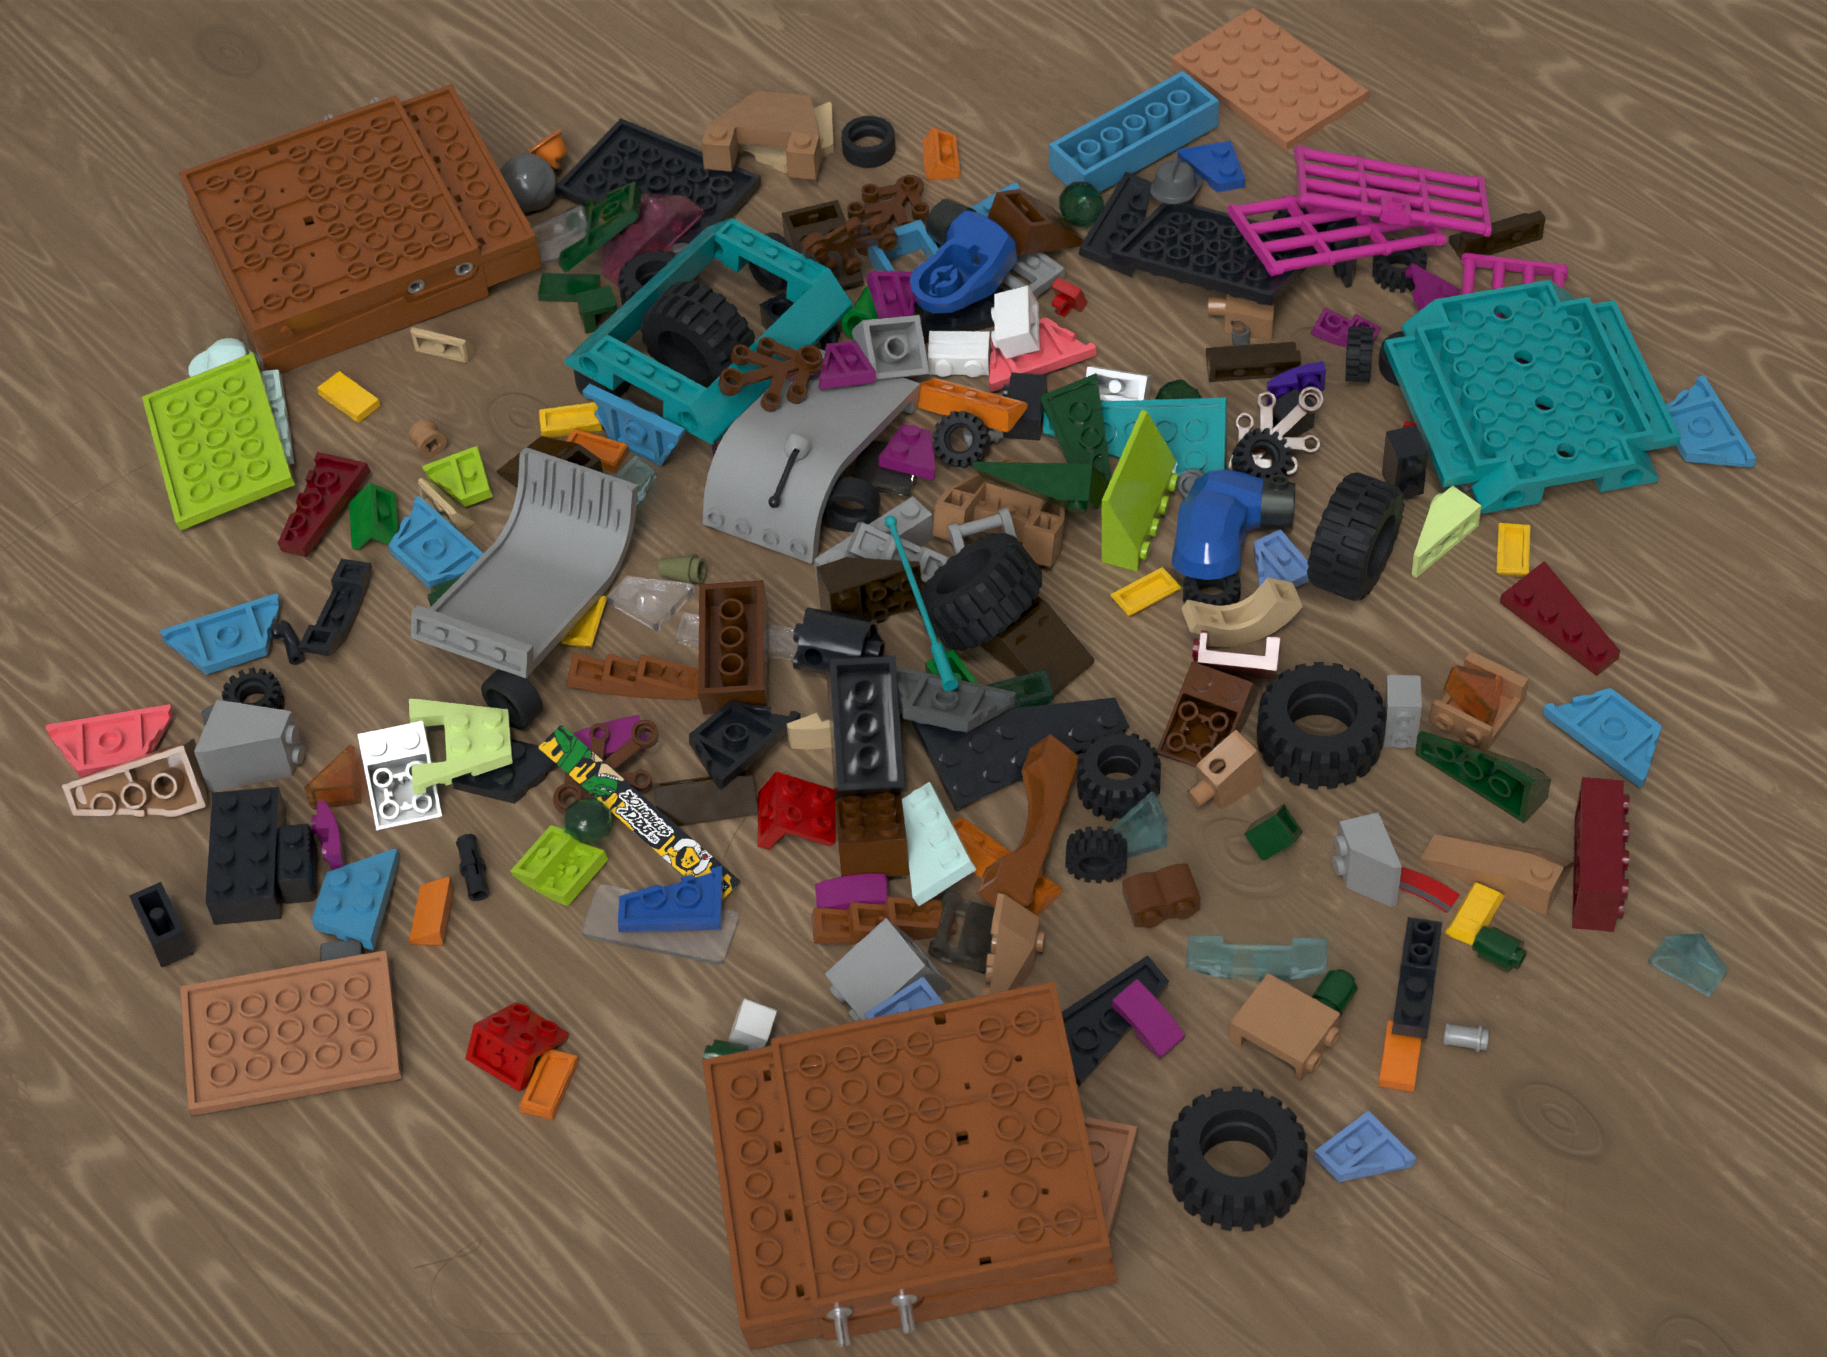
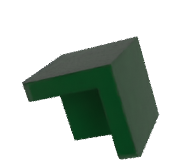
[576,285,617,334]
[1244,804,1303,860]

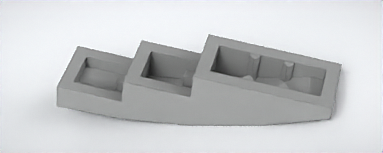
[846,522,949,585]

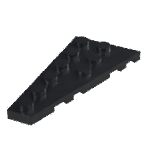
[911,698,1130,810]

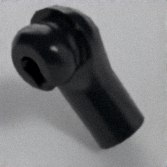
[270,620,305,665]

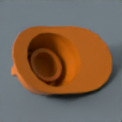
[527,129,568,170]

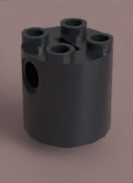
[793,607,885,675]

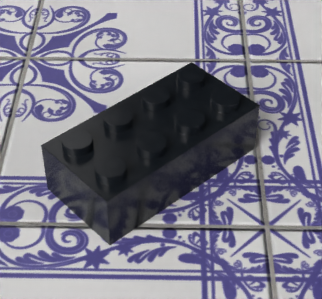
[826,656,905,797]
[206,787,286,925]

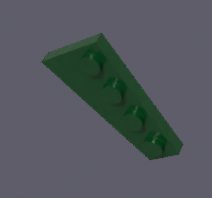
[1039,373,1112,482]

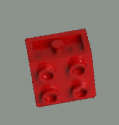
[758,771,836,850]
[465,1002,569,1092]

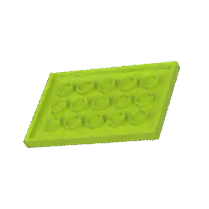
[142,352,295,531]

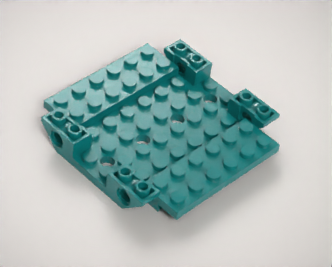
[1384,280,1681,514]

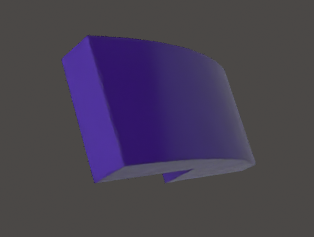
[1266,361,1326,406]

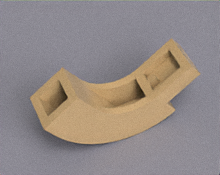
[1181,577,1303,647]

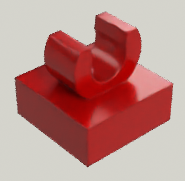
[1051,277,1088,318]

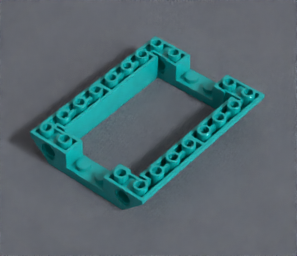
[564,218,852,445]

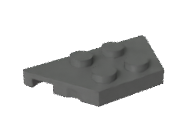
[896,666,1016,733]

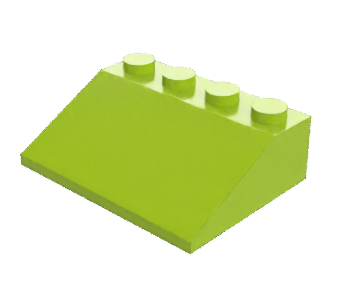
[1102,410,1180,571]

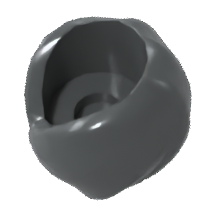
[500,153,557,214]

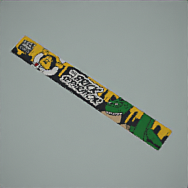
[539,725,740,901]

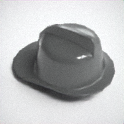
[1150,158,1203,204]

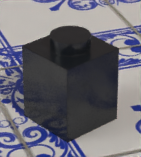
[1267,389,1315,437]

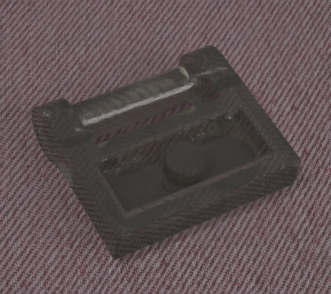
[928,891,995,974]

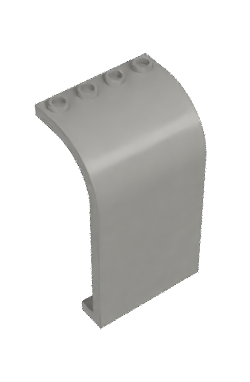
[702,349,920,564]
[411,447,638,678]

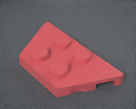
[989,317,1096,392]
[46,704,173,778]

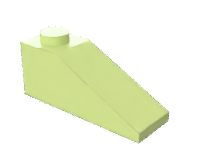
[1411,486,1482,578]

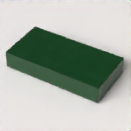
[538,273,601,302]

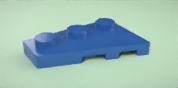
[617,866,723,932]

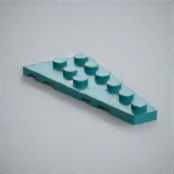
[1043,398,1228,476]

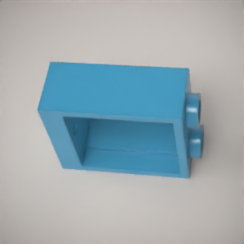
[867,220,939,272]

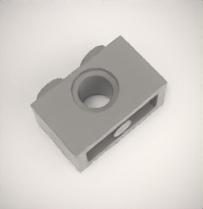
[1383,675,1422,748]

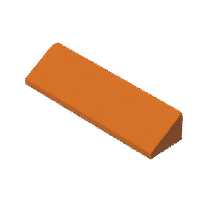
[918,377,1028,432]
[952,817,1063,915]

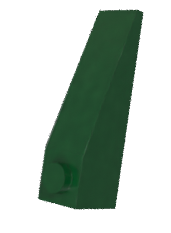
[972,462,1109,514]
[1415,731,1551,823]

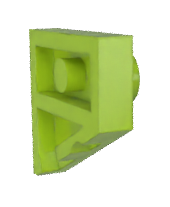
[422,446,493,507]

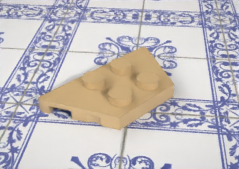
[738,102,834,173]

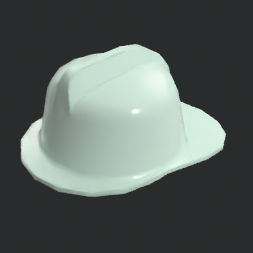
[188,338,259,377]

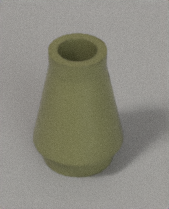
[658,554,707,586]

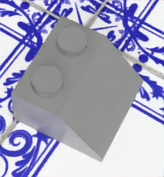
[852,315,930,380]
[1332,812,1402,907]

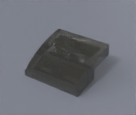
[851,440,917,497]

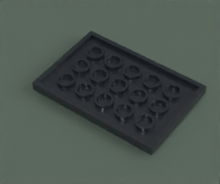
[556,118,761,244]
[1112,202,1318,306]

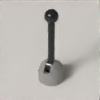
[768,434,812,508]

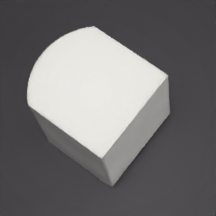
[728,998,777,1050]

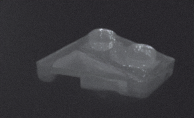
[607,576,695,632]

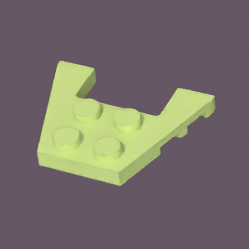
[409,699,513,795]

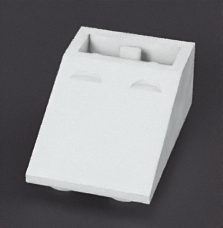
[357,721,442,831]

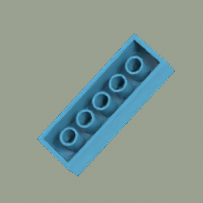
[1049,71,1219,201]

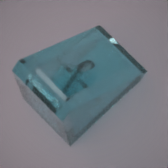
[1110,792,1168,858]
[1648,933,1728,997]

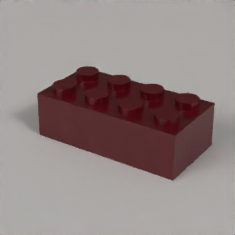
[1572,777,1630,932]

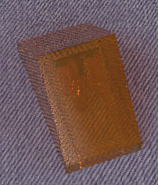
[1443,665,1502,726]
[304,745,361,810]

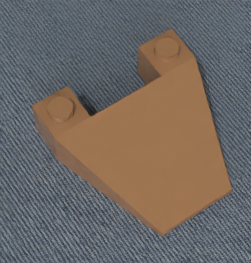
[701,90,822,180]
[932,457,1065,567]

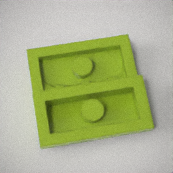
[510,825,609,906]

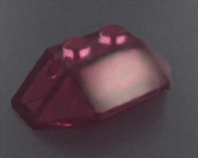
[601,193,705,287]

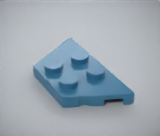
[1666,375,1757,468]
[582,383,685,466]
[388,496,484,589]
[160,593,281,675]
[1542,688,1662,789]
[311,849,400,950]

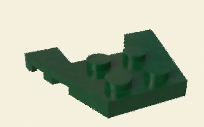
[558,181,642,273]

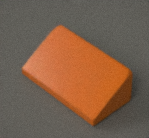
[922,127,961,180]
[409,877,454,946]

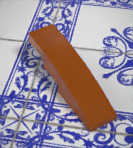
[566,653,699,700]
[811,897,957,945]

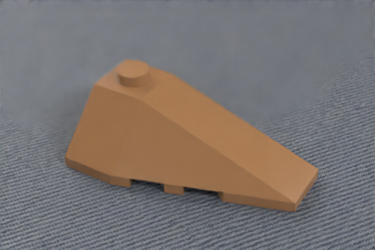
[61,738,208,817]
[1420,834,1574,915]
[982,893,1045,996]

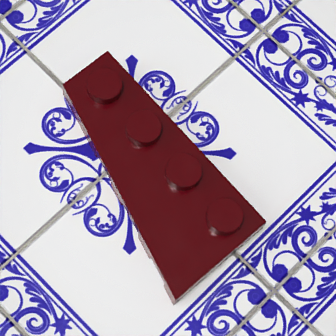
[278,452,371,557]
[1500,561,1620,676]

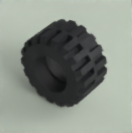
[618,250,693,306]
[1077,731,1161,822]

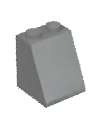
[194,700,305,791]
[825,918,951,1022]

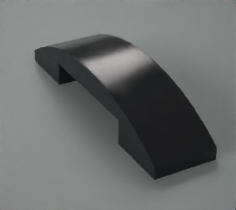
[298,559,372,656]

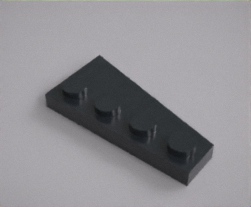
[1078,172,1152,277]
[1062,955,1169,1087]

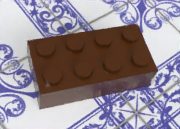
[698,580,768,714]

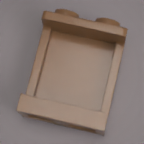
[1429,651,1529,751]
[1229,973,1342,1081]

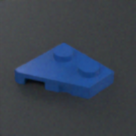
[1177,141,1246,192]

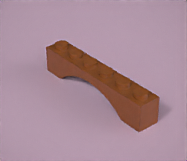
[977,734,1078,908]

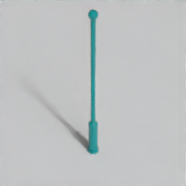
[884,515,959,691]

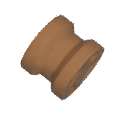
[408,419,447,458]

